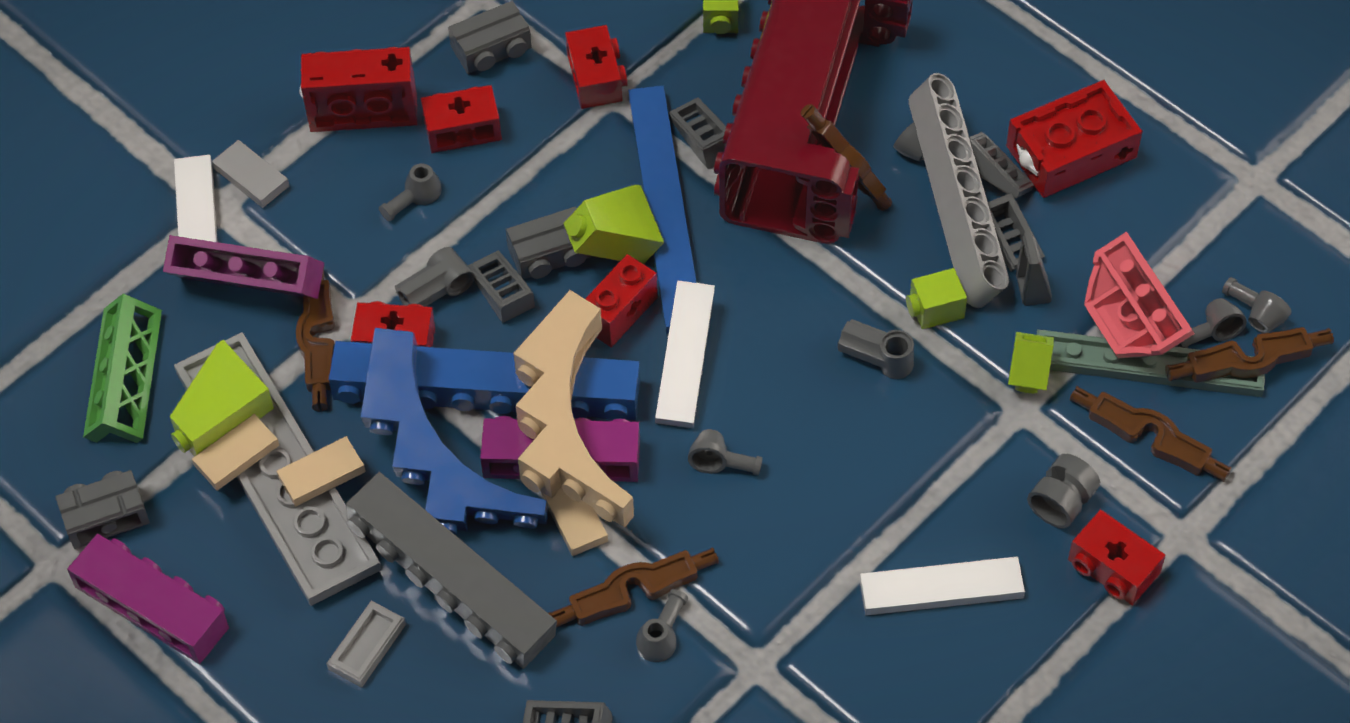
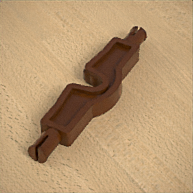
[801,104,892,211]
[296,265,335,412]
[1165,327,1334,383]
[1070,386,1232,482]
[548,547,719,627]

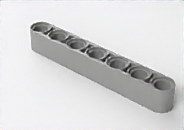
[908,73,1009,308]

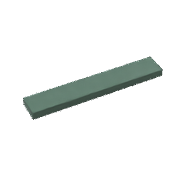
[1036,329,1265,397]

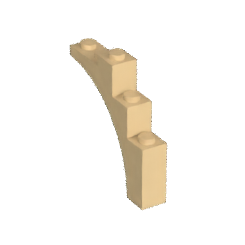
[513,290,634,528]

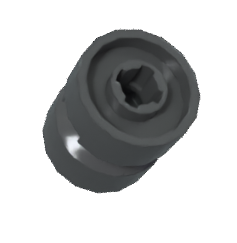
[1027,454,1101,528]

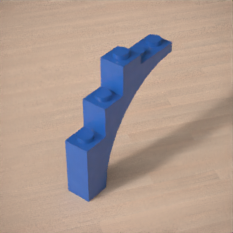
[361,328,549,534]

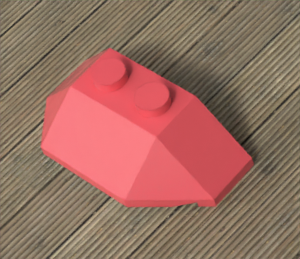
[1084,232,1195,358]

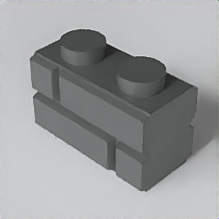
[448,0,532,74]
[505,207,592,279]
[55,470,150,549]

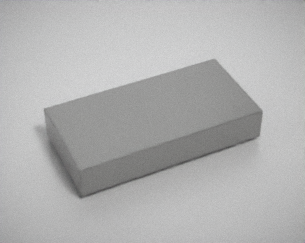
[212,140,289,208]
[326,600,406,688]

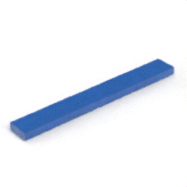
[628,85,697,334]

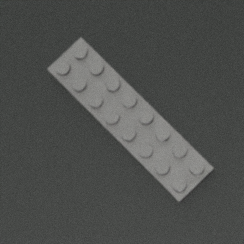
[174,332,382,606]

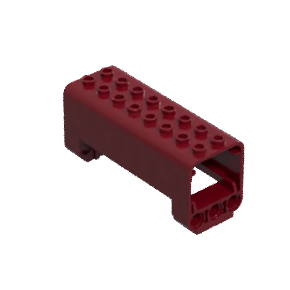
[714,0,913,244]

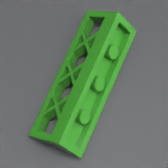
[83,294,162,443]

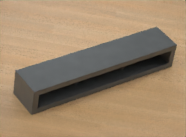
[346,472,557,669]

